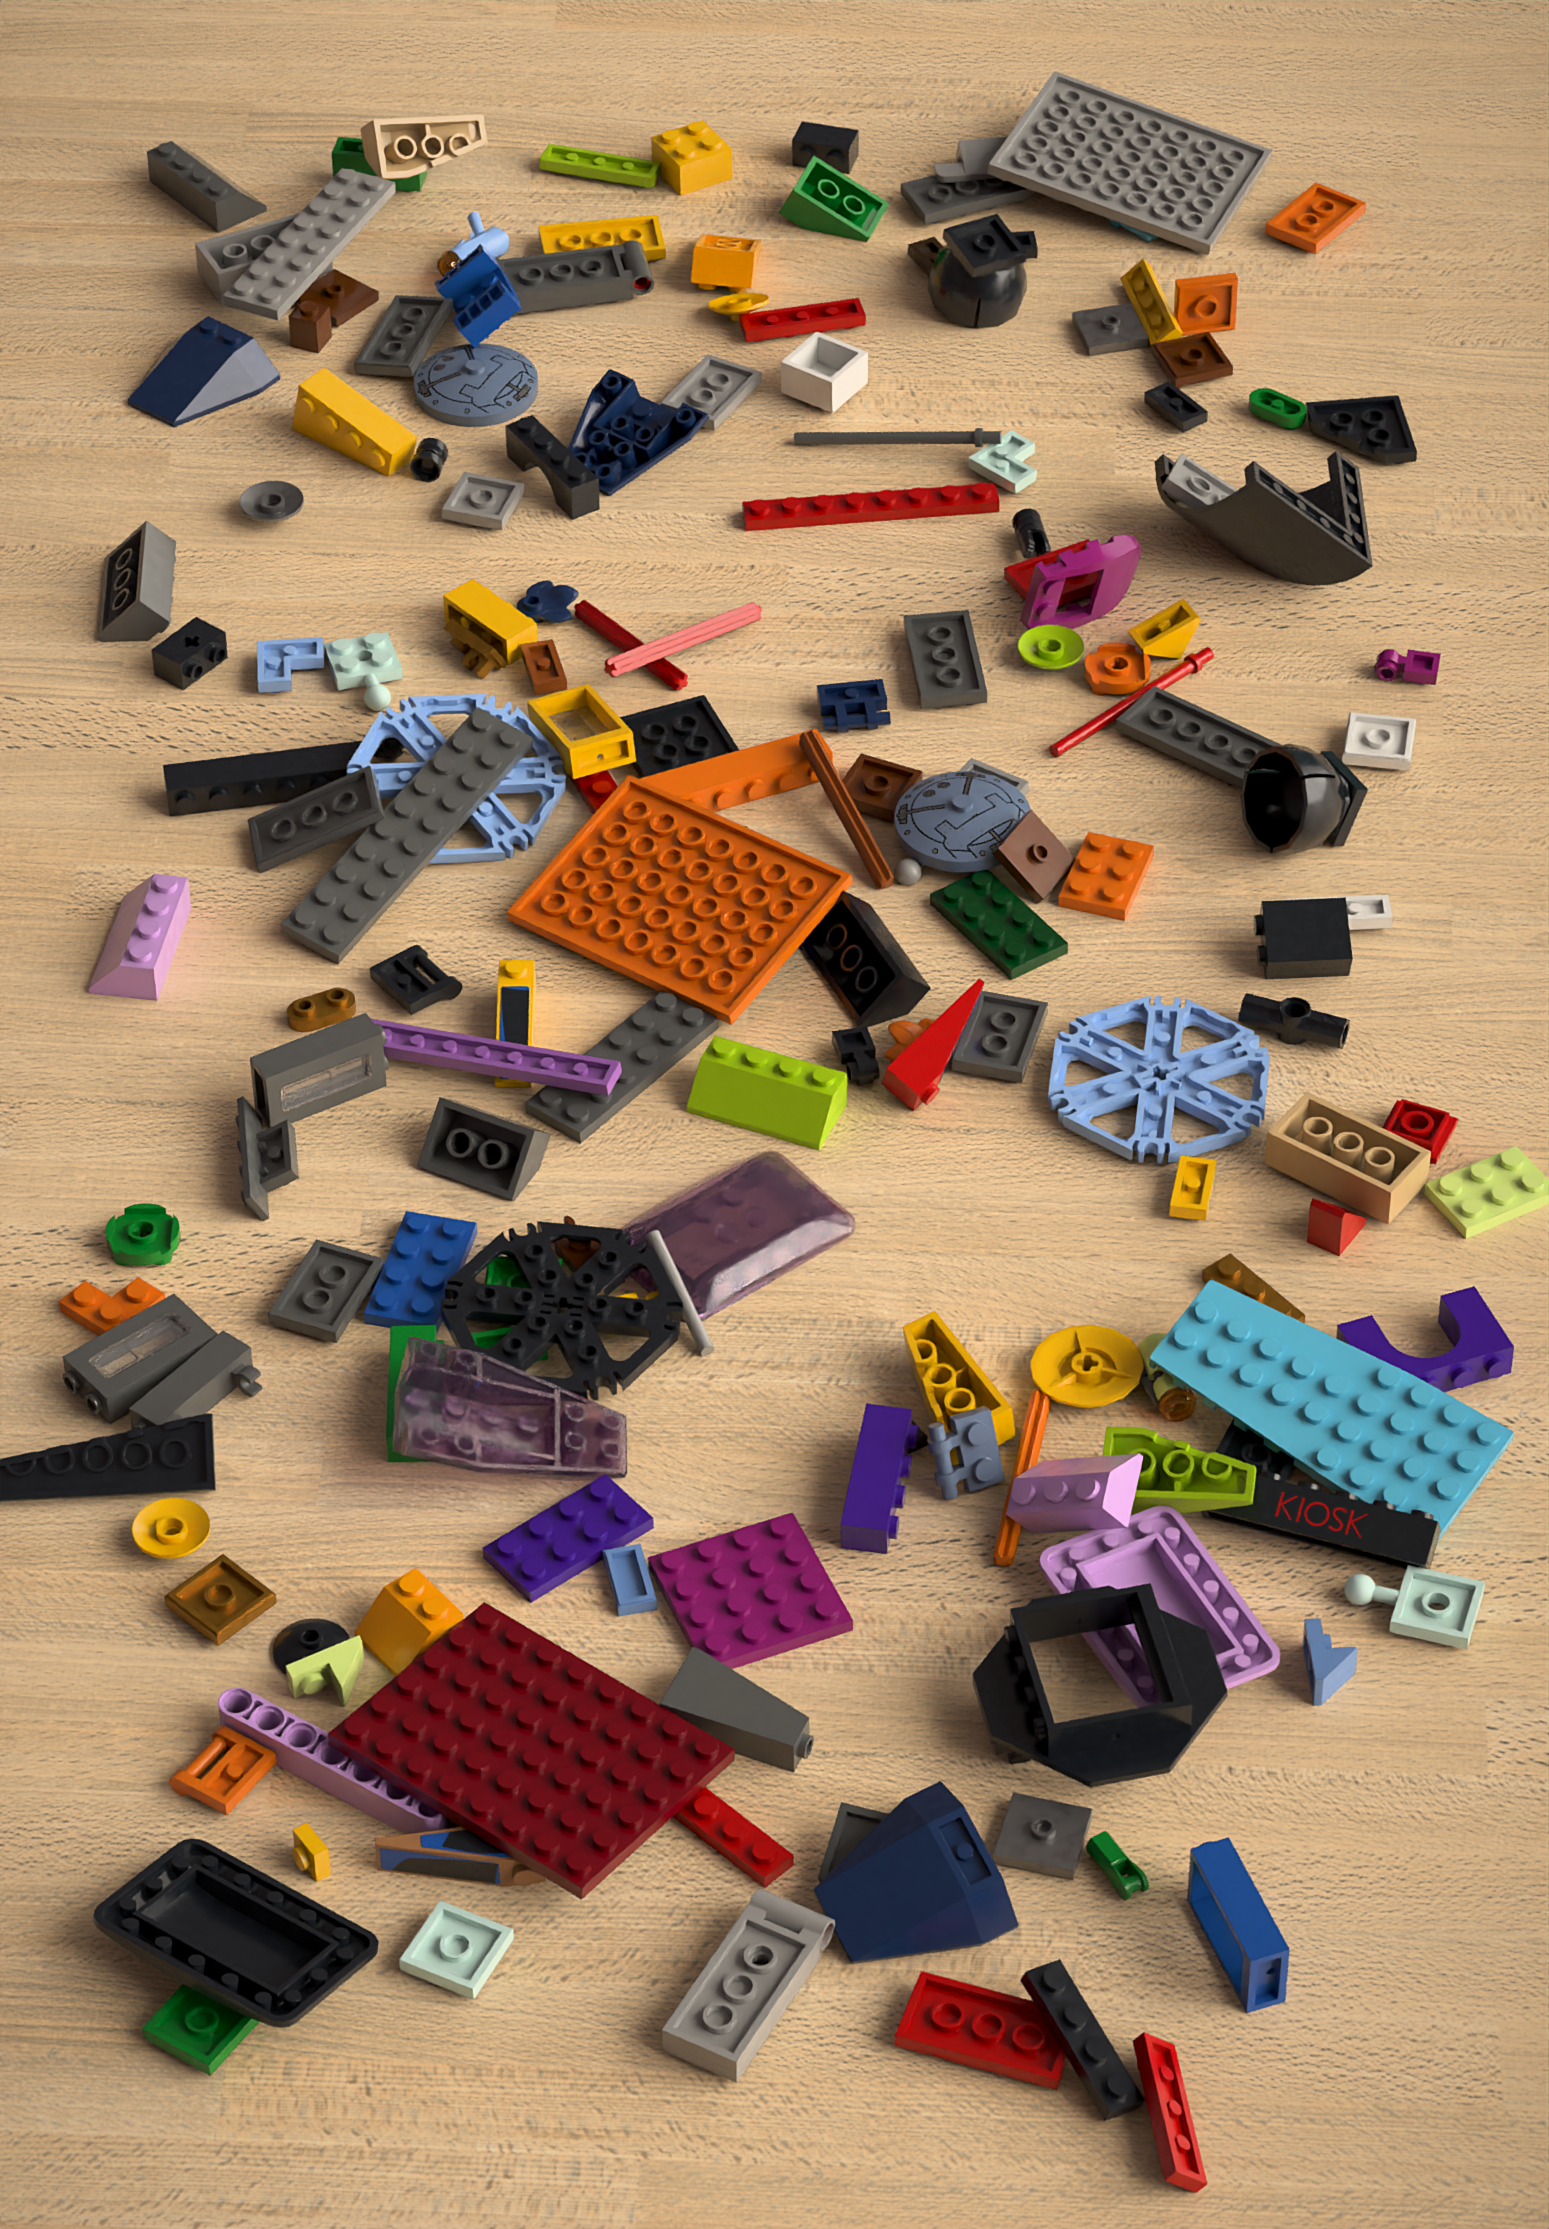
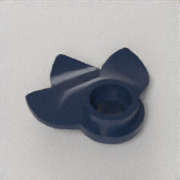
[517,580,579,623]

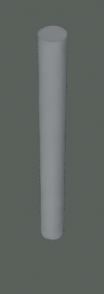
[646,1230,714,1356]

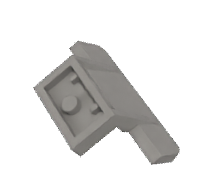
[933,137,1007,183]

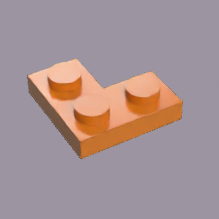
[59,1277,165,1336]

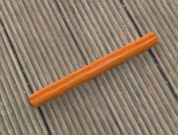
[993,1389,1051,1567]

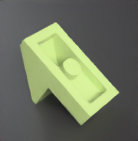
[286,1635,364,1707]

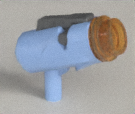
[437,212,509,277]

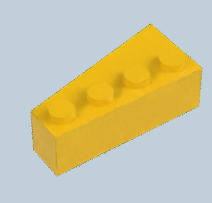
[292,368,417,477]
[902,1311,1016,1466]

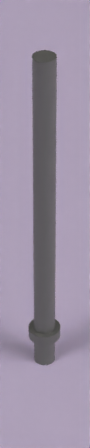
[794,428,1002,447]

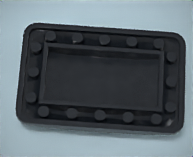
[93,1838,379,2028]

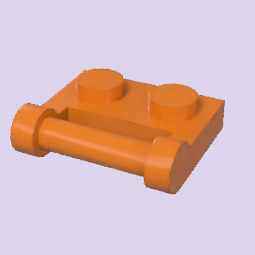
[169,1726,277,1816]

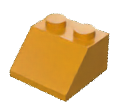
[354,1568,464,1677]

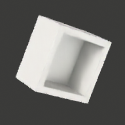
[781,331,868,413]

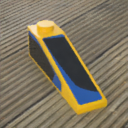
[495,959,536,1088]

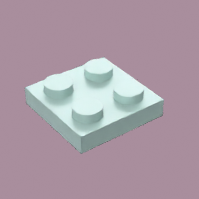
[399,1900,514,2000]

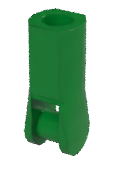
[1086,1831,1149,1901]

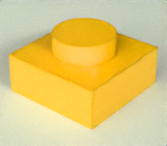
[291,1822,331,1882]

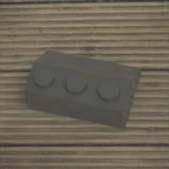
[417,1097,551,1201]

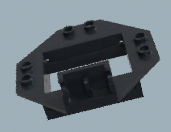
[972,1583,1228,1788]

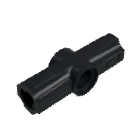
[1238,993,1350,1049]

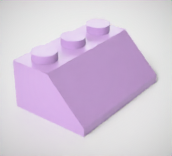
[1006,1454,1143,1534]

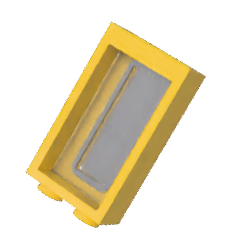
[527,684,636,779]

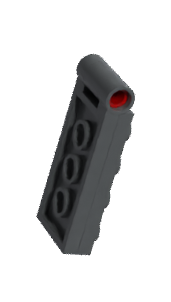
[496,240,654,315]

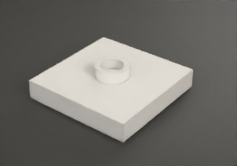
[1342,712,1416,771]

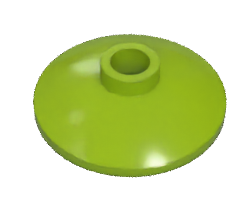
[1018,625,1084,669]

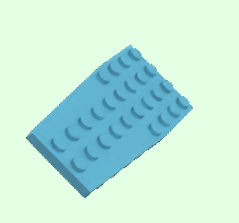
[1149,1280,1514,1542]

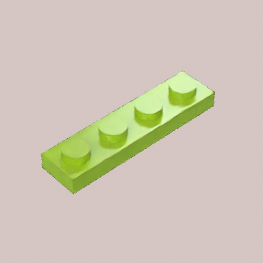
[539,143,661,188]

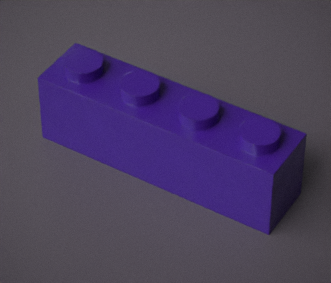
[840,1404,918,1554]

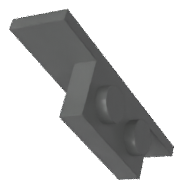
[235,1096,299,1221]

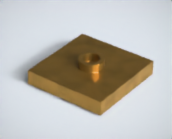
[164,1554,277,1646]

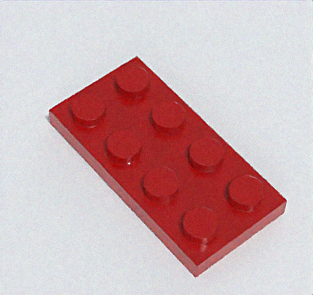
[895,1971,1068,2090]

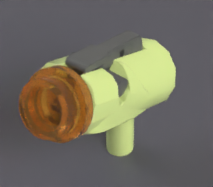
[1139,1333,1196,1422]

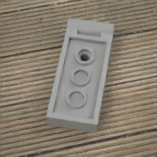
[662,1888,835,2083]

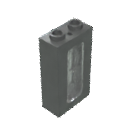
[250,1013,389,1128]
[63,1293,218,1424]

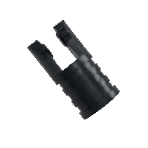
[1012,508,1051,558]

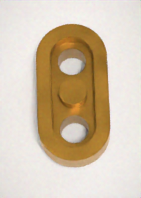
[287,987,356,1032]

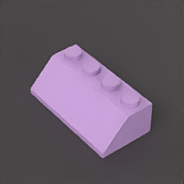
[89,874,191,1001]

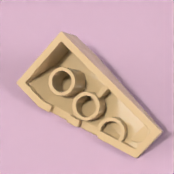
[360,114,487,179]

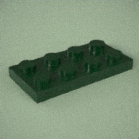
[930,869,1068,980]

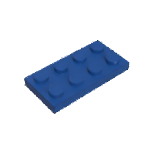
[364,1211,477,1333]

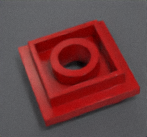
[1382,1099,1458,1165]

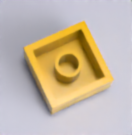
[651,120,732,196]

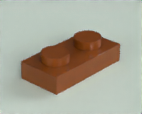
[520,639,567,695]

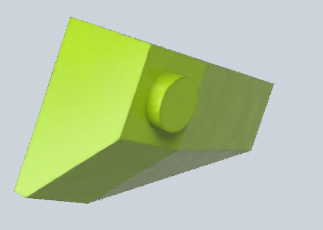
[1102,1426,1257,1516]

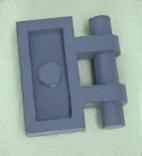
[927,1406,1005,1500]

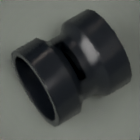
[410,438,448,482]

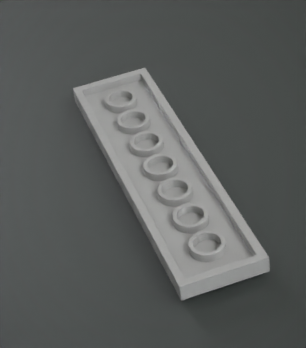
[223,168,396,321]

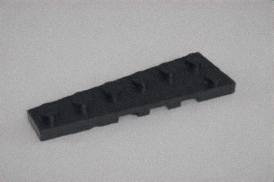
[0,1413,216,1502]

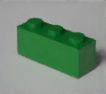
[331,137,427,192]

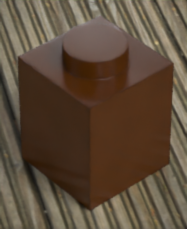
[288,300,332,353]

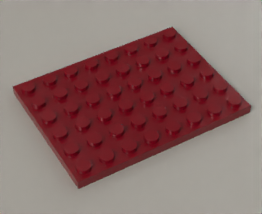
[328,1602,735,1900]

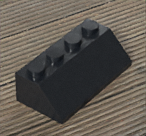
[801,890,931,1027]

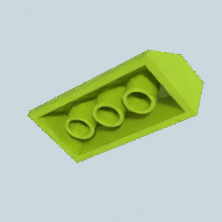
[687,1036,847,1150]

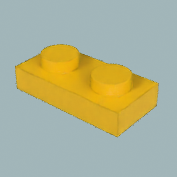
[1169,1155,1217,1221]

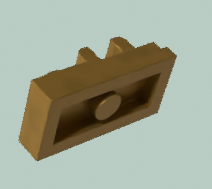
[443,618,508,679]

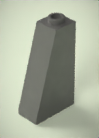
[660,1647,814,1772]

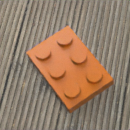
[1265,182,1366,254]
[1058,832,1154,921]

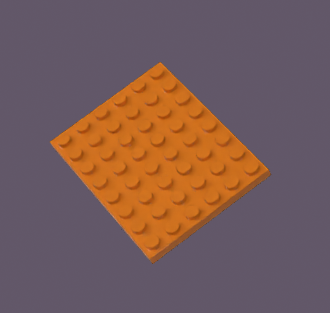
[507,775,853,1025]

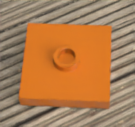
[1174,273,1238,336]

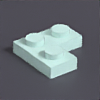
[968,430,1037,494]

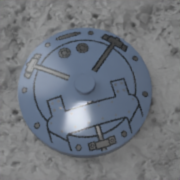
[414,343,538,427]
[894,771,1031,872]

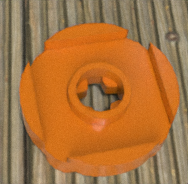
[1084,642,1151,696]

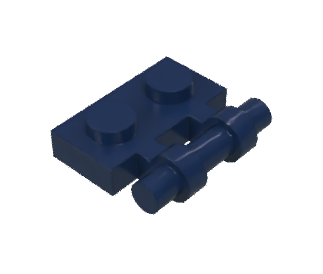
[817,679,891,733]

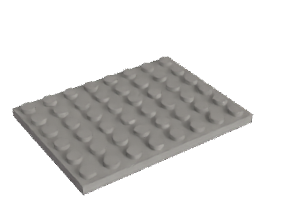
[987,71,1272,255]

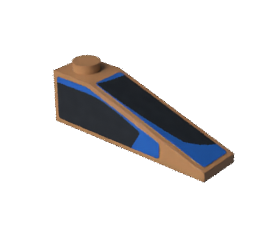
[374,1827,546,1887]

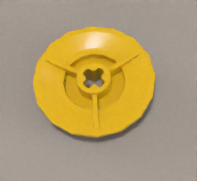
[1030,1325,1144,1409]

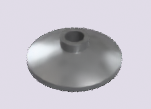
[240,481,304,522]

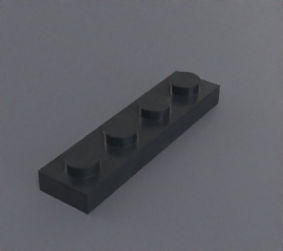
[1020,1959,1145,2121]

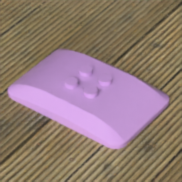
[1039,1505,1280,1708]

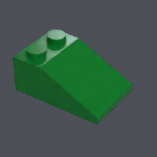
[779,155,890,242]

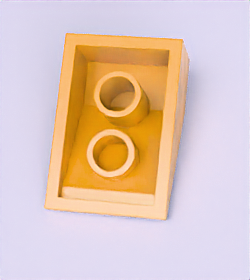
[691,234,762,293]

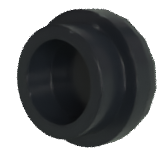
[373,737,405,758]

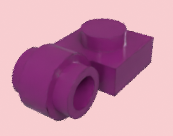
[1375,649,1441,685]

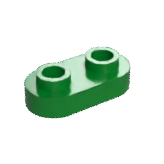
[1249,388,1307,430]

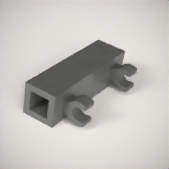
[129,1331,262,1430]

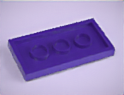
[483,1474,654,1603]

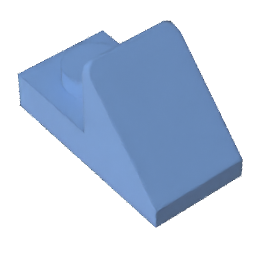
[1302,1618,1358,1706]

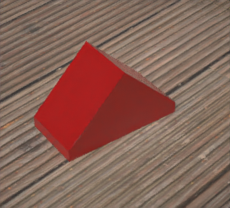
[1307,1198,1367,1256]

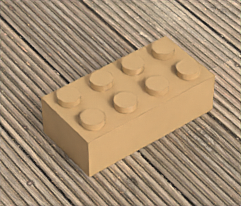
[1265,1092,1431,1224]

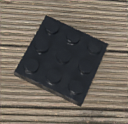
[620,695,739,778]

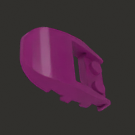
[1020,535,1142,630]

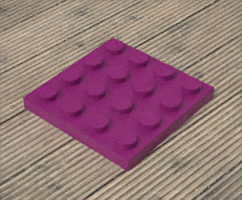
[648,1512,853,1669]

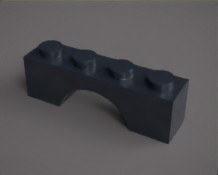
[505,415,600,520]

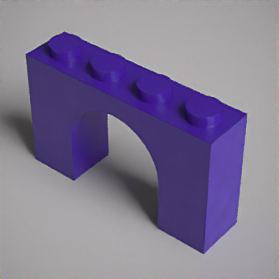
[1336,1286,1514,1392]

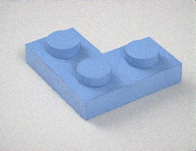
[257,637,324,693]

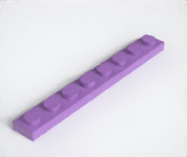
[371,1018,622,1096]

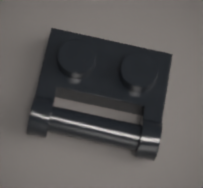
[370,945,463,1015]

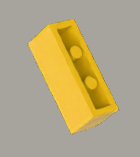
[443,579,538,666]

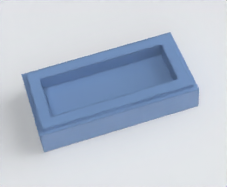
[602,1544,657,1617]

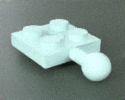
[323,632,403,711]
[1344,1565,1485,1649]

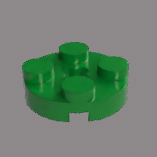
[105,1203,181,1266]

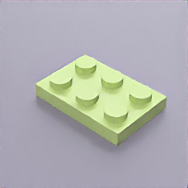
[1424,1146,1549,1239]

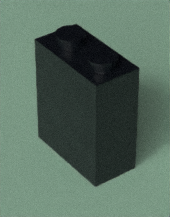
[1254,898,1353,980]

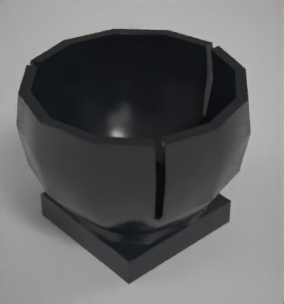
[928,214,1027,328]
[1240,743,1368,856]

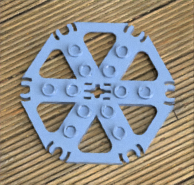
[347,694,566,864]
[1048,996,1270,1164]

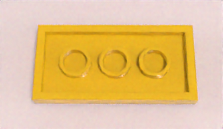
[539,215,666,262]

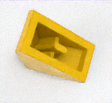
[1127,598,1201,659]

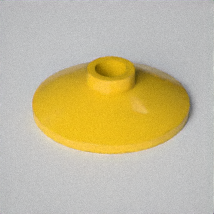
[708,293,769,321]
[132,1498,210,1559]

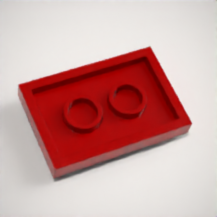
[1004,539,1098,606]

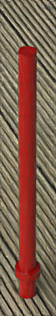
[1049,647,1214,758]

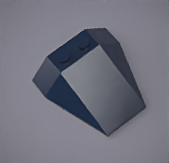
[127,316,280,427]

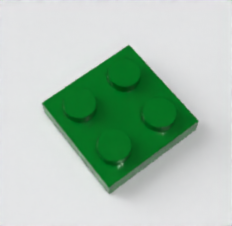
[142,1984,259,2076]

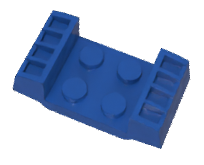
[434,244,522,348]

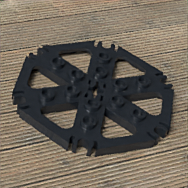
[441,1221,683,1402]

